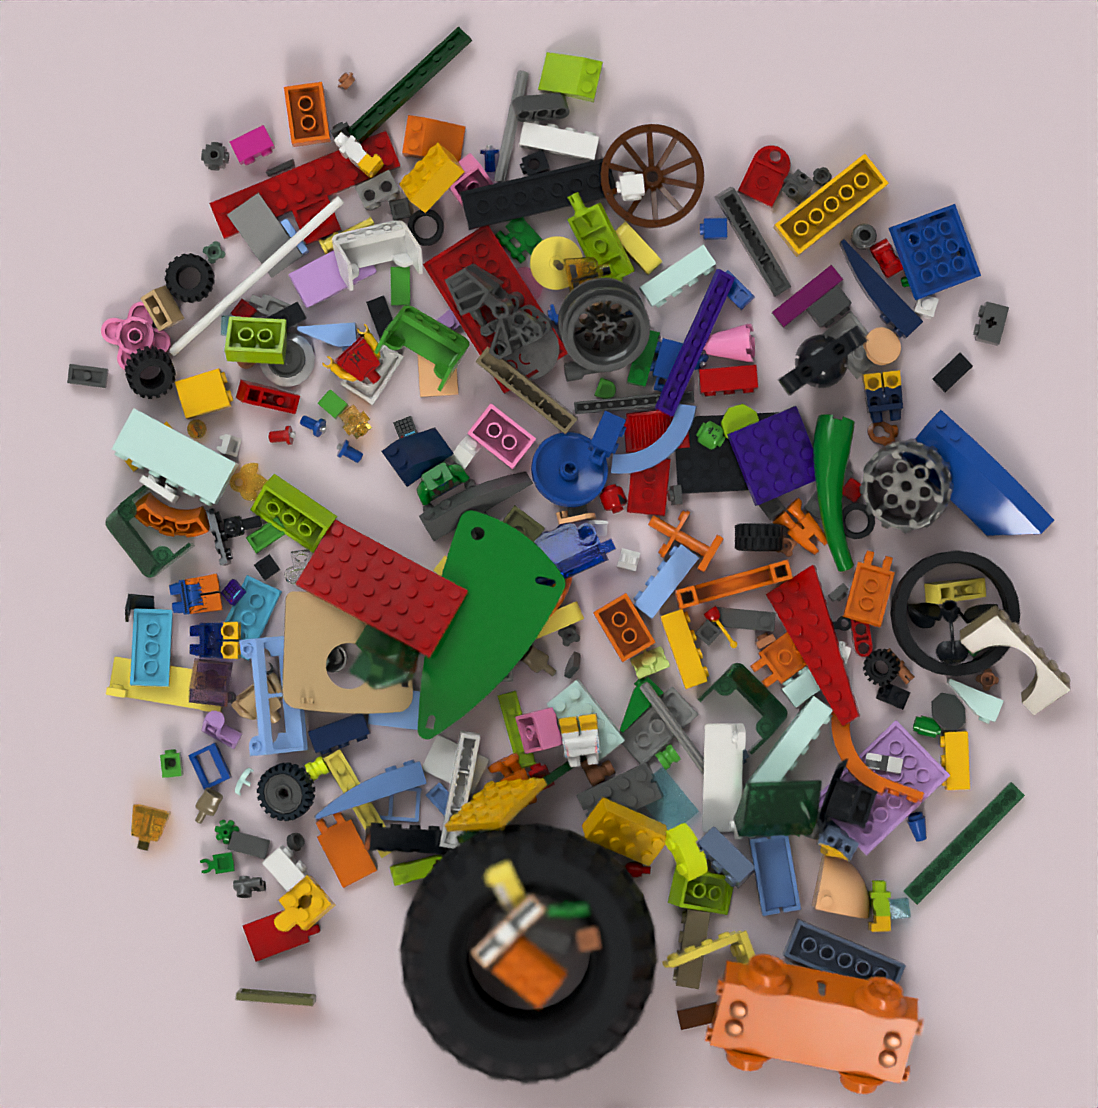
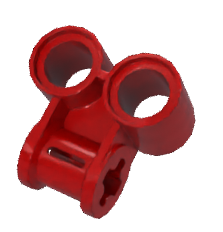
[869,238,904,279]

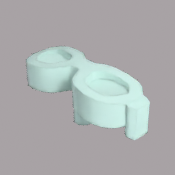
[235,768,254,796]

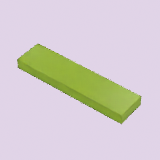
[498,691,536,769]

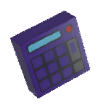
[221,578,246,606]

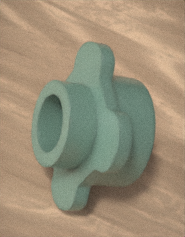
[203,241,225,264]

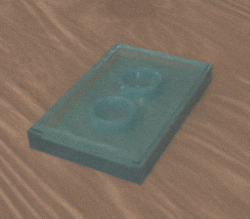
[645,767,699,830]

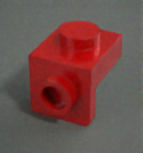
[528,762,555,792]

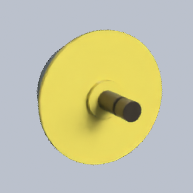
[530,236,583,290]

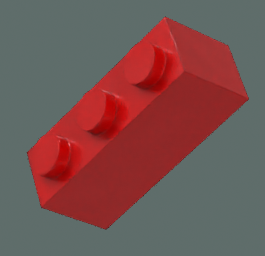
[698,365,758,397]

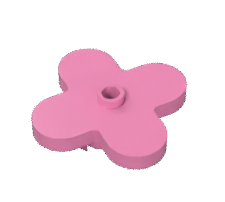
[101,302,171,370]

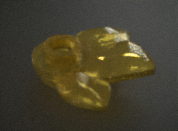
[230,463,267,501]

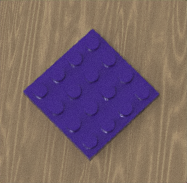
[727,406,816,506]

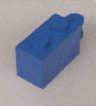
[650,338,683,392]
[588,411,627,466]

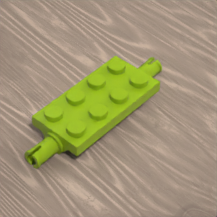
[567,192,635,282]

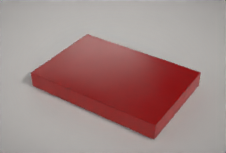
[627,459,671,516]

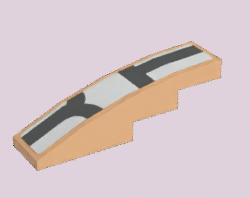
[472,895,545,968]

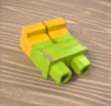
[868,880,891,932]

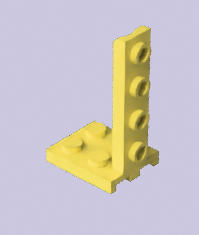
[662,931,755,968]

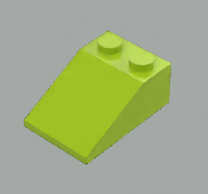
[538,52,603,103]
[668,865,734,915]

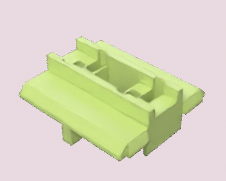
[630,646,670,679]

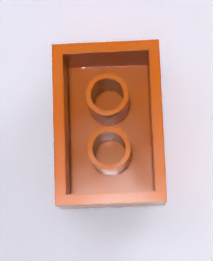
[284,82,331,147]
[593,593,656,662]
[492,934,568,1009]

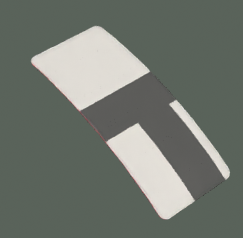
[865,753,903,774]

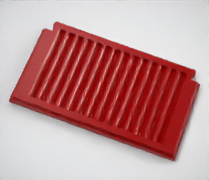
[624,410,690,453]

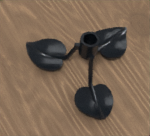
[908,600,998,665]

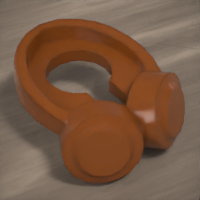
[867,421,899,446]

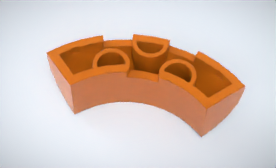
[130,492,210,538]

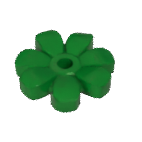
[215,820,239,844]

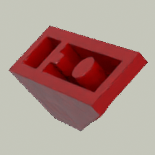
[236,379,300,414]

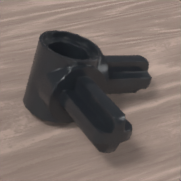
[223,516,262,538]

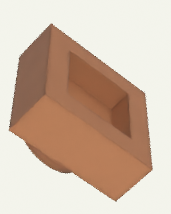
[754,632,776,649]
[576,927,600,951]

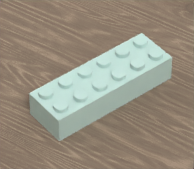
[743,696,833,803]

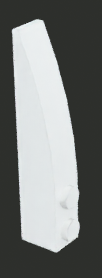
[440,730,480,849]

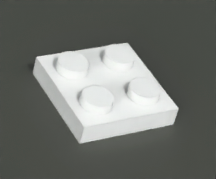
[139,474,180,503]

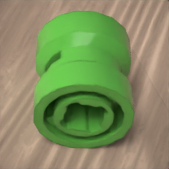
[655,744,681,770]

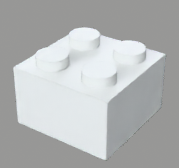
[262,845,308,892]

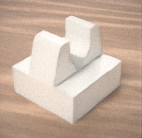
[217,434,242,457]
[617,548,640,571]

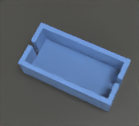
[748,832,801,916]

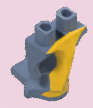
[817,819,859,862]

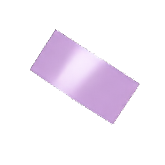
[289,251,377,308]

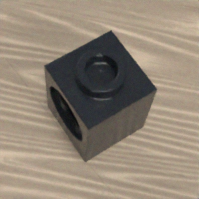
[519,150,550,176]

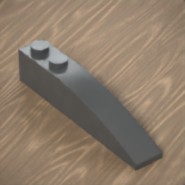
[714,187,791,296]
[419,471,533,541]

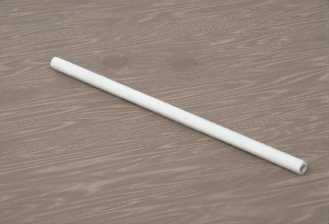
[168,196,344,356]

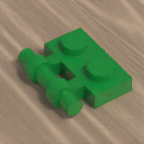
[495,218,542,264]

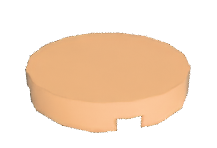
[863,327,901,365]

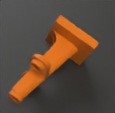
[648,510,724,573]

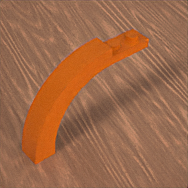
[831,711,924,803]

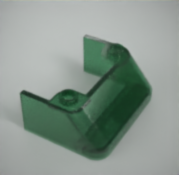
[105,485,194,578]
[348,624,419,690]
[697,663,788,755]

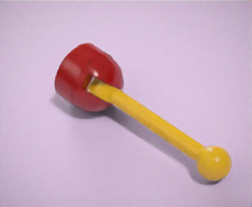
[703,606,738,648]

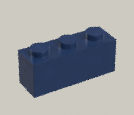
[308,714,371,755]

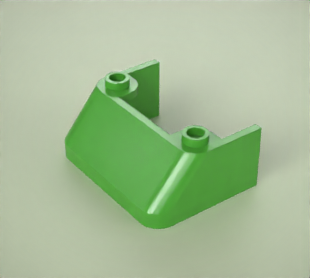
[374,305,469,392]

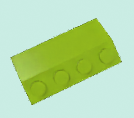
[250,474,338,553]

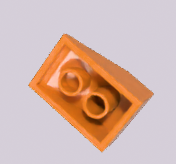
[402,115,466,162]

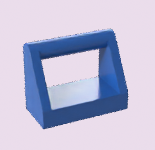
[188,743,232,790]

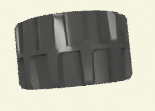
[860,438,954,533]

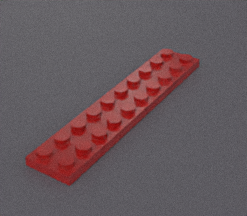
[209,131,401,239]

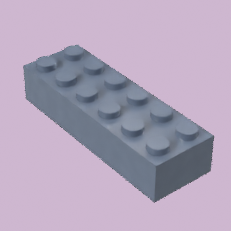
[782,918,906,984]

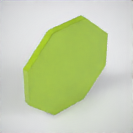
[721,404,759,439]

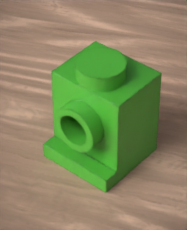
[160,749,184,778]

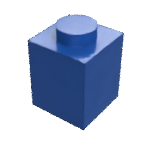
[700,218,727,240]

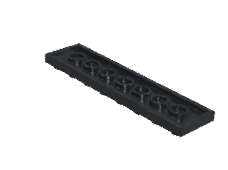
[460,158,618,230]

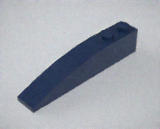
[839,239,923,339]

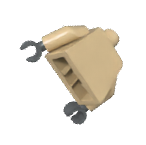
[223,663,283,724]

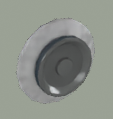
[260,332,315,387]

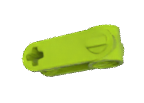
[389,854,443,886]

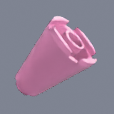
[703,324,755,362]

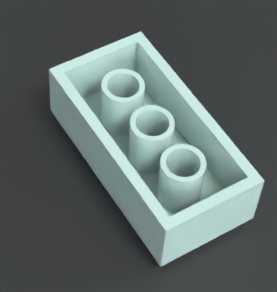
[547,679,626,761]

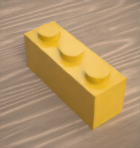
[940,731,970,790]

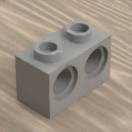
[355,170,400,210]

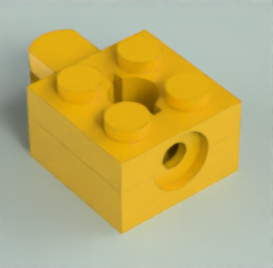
[274,875,336,932]

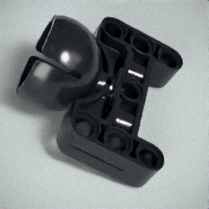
[778,325,868,396]

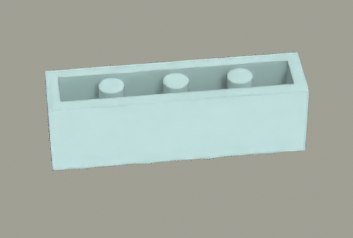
[639,244,716,308]

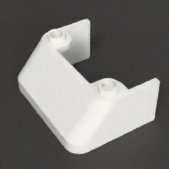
[332,220,423,291]

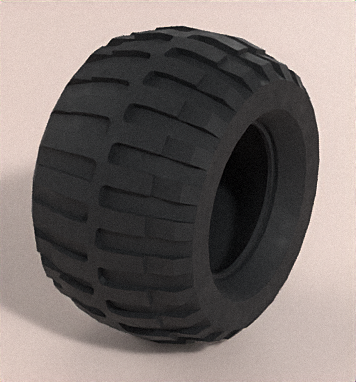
[400,823,658,1084]

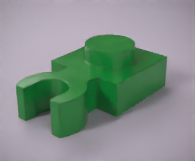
[200,852,235,874]

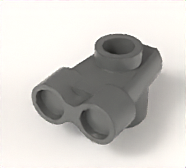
[233,876,266,898]

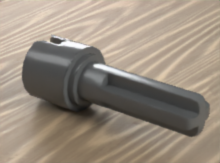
[564,361,601,382]

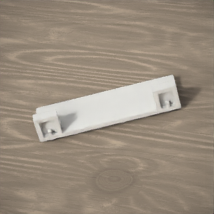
[702,723,746,840]

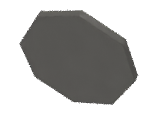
[931,693,966,732]

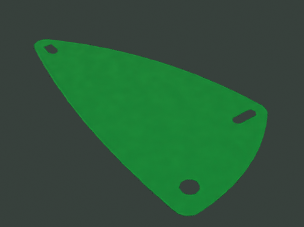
[417,510,565,740]

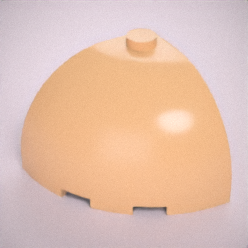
[811,854,870,919]

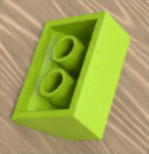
[224,316,287,364]

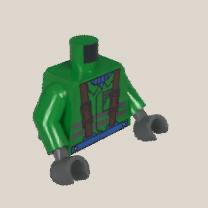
[417,462,476,512]

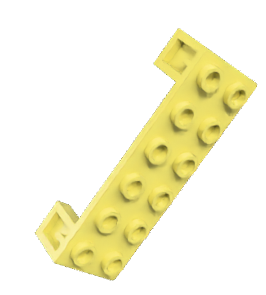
[105,657,228,713]

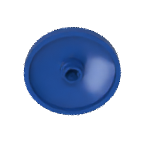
[531,432,608,507]

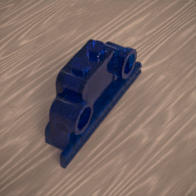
[534,523,616,587]

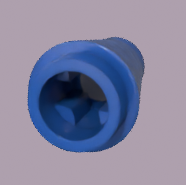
[907,812,927,842]

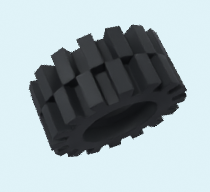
[863,648,901,686]

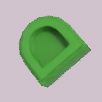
[594,378,616,399]

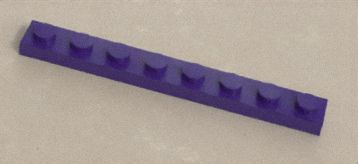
[655,269,735,417]

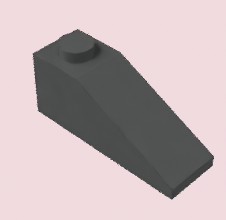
[715,607,776,632]

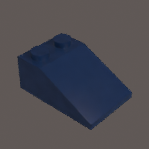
[381,427,454,487]

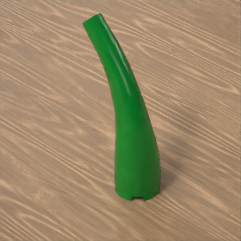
[813,414,855,572]

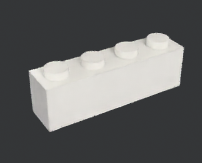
[519,121,599,161]

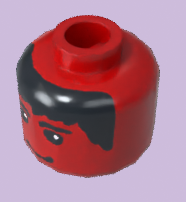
[599,484,627,514]

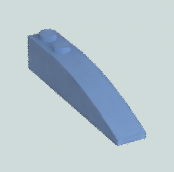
[314,759,427,820]

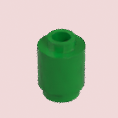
[913,715,942,738]

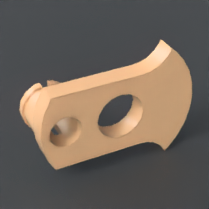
[556,511,596,525]

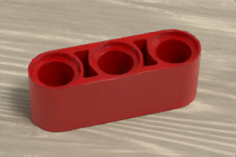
[850,619,873,657]

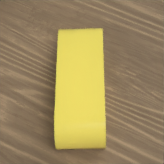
[615,222,662,275]
[535,601,584,640]

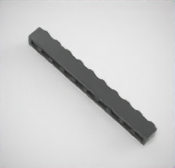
[574,391,695,415]

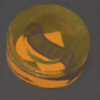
[187,419,207,439]

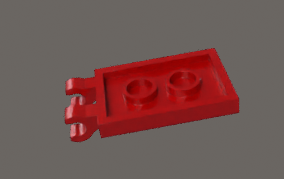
[243,910,321,962]

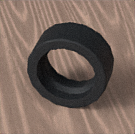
[408,209,444,246]
[842,503,875,539]

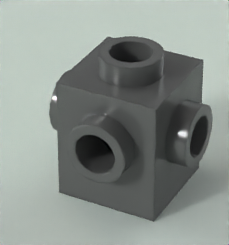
[201,142,230,171]
[781,169,816,204]

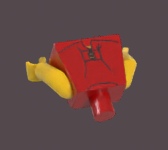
[322,324,381,384]

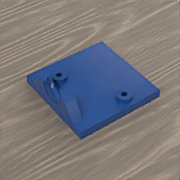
[888,204,981,300]

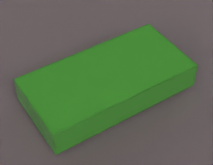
[391,267,410,306]
[246,516,285,554]

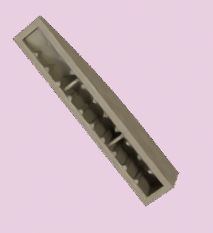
[475,347,578,434]

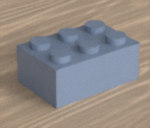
[697,826,755,888]

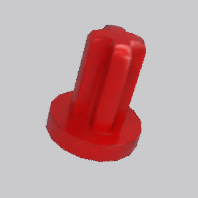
[268,426,296,445]

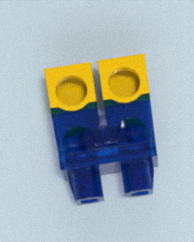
[190,622,241,659]

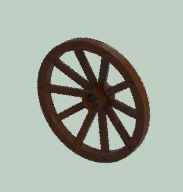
[601,124,704,228]

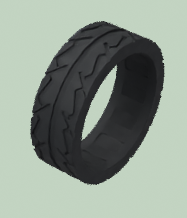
[890,551,1020,676]

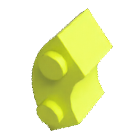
[665,822,708,881]

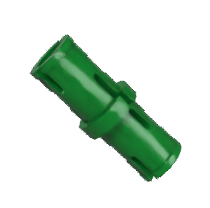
[547,903,590,919]

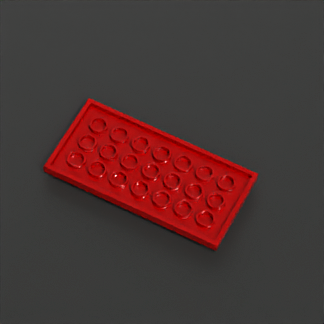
[423,226,568,394]
[296,519,468,658]

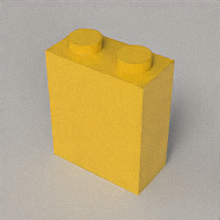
[175,368,233,420]

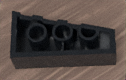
[365,823,444,854]

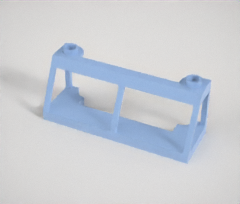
[240,636,308,756]

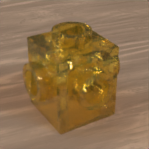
[339,404,372,439]

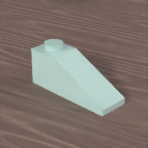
[947,679,1004,724]

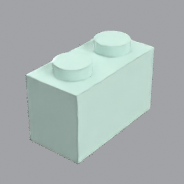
[781,666,821,708]

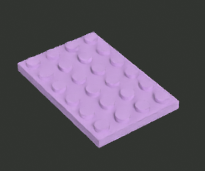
[813,720,950,856]

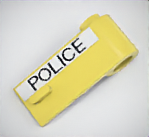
[485,860,527,916]

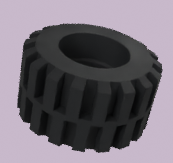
[164,253,215,303]
[125,346,176,399]
[735,523,783,551]

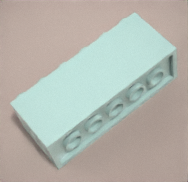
[112,408,239,506]

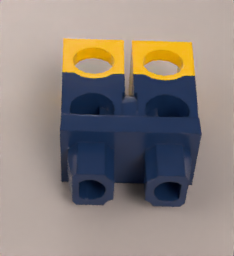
[861,370,903,423]

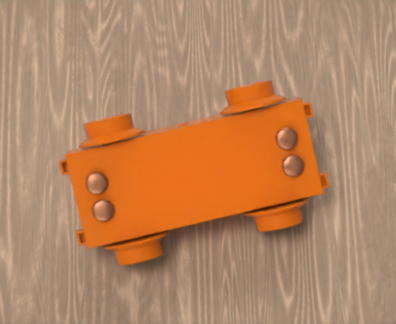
[705,954,923,1094]

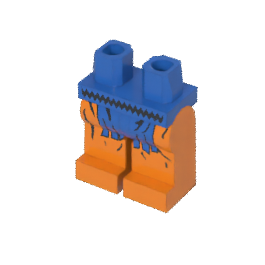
[169,573,223,615]

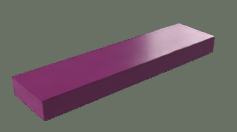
[772,264,843,328]

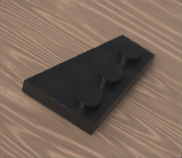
[206,508,233,566]

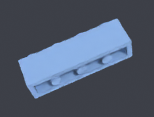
[633,544,699,619]

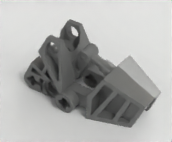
[445,263,553,360]

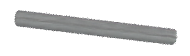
[494,71,529,183]
[640,682,704,774]

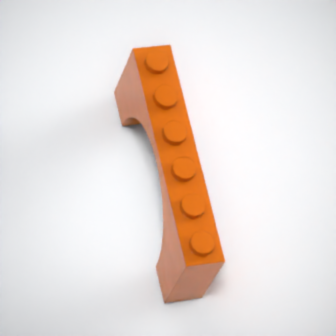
[674,560,793,609]

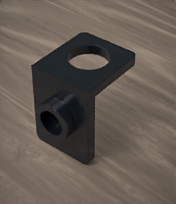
[125,594,154,622]

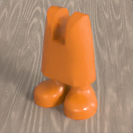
[772,498,827,555]
[488,752,537,808]

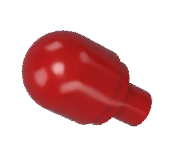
[625,862,651,878]

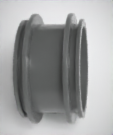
[558,278,650,372]

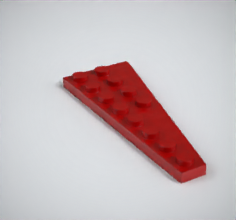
[766,565,860,726]

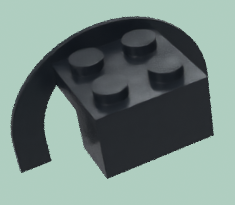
[817,758,878,833]

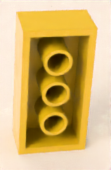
[582,797,667,866]

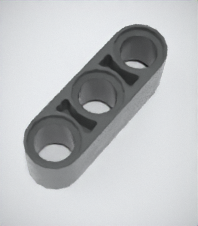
[512,93,570,122]

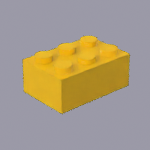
[399,143,465,213]

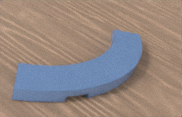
[611,404,697,474]

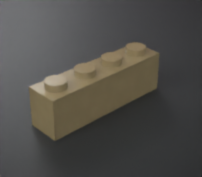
[672,908,710,989]

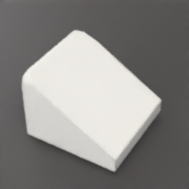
[588,520,608,536]

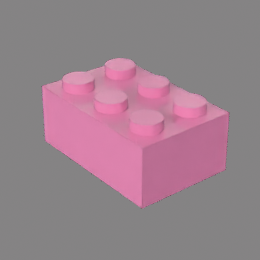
[467,403,536,470]

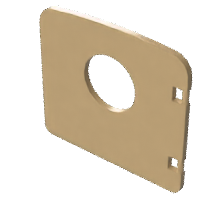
[282,591,414,714]

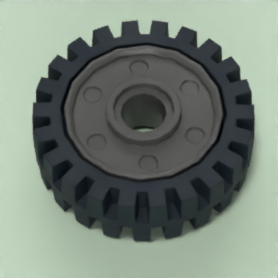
[257,762,316,821]

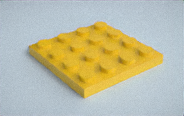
[444,778,547,832]

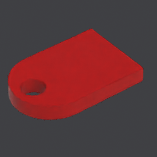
[737,145,790,208]

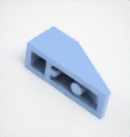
[297,322,357,351]

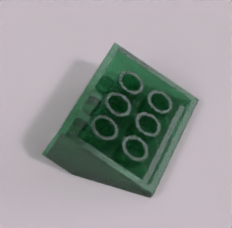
[733,780,822,837]

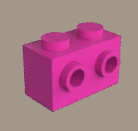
[230,125,275,165]

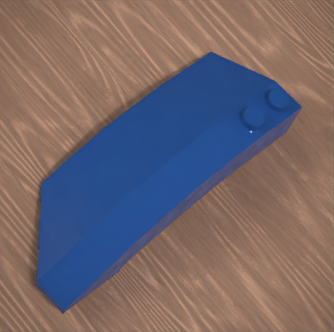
[903,410,1055,536]

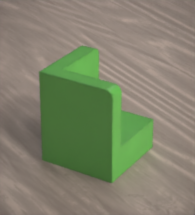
[318,390,348,419]

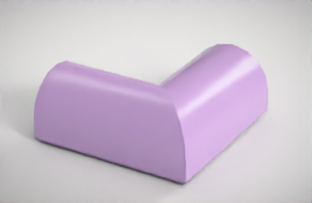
[201,711,242,749]

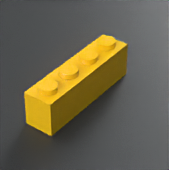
[660,609,710,689]

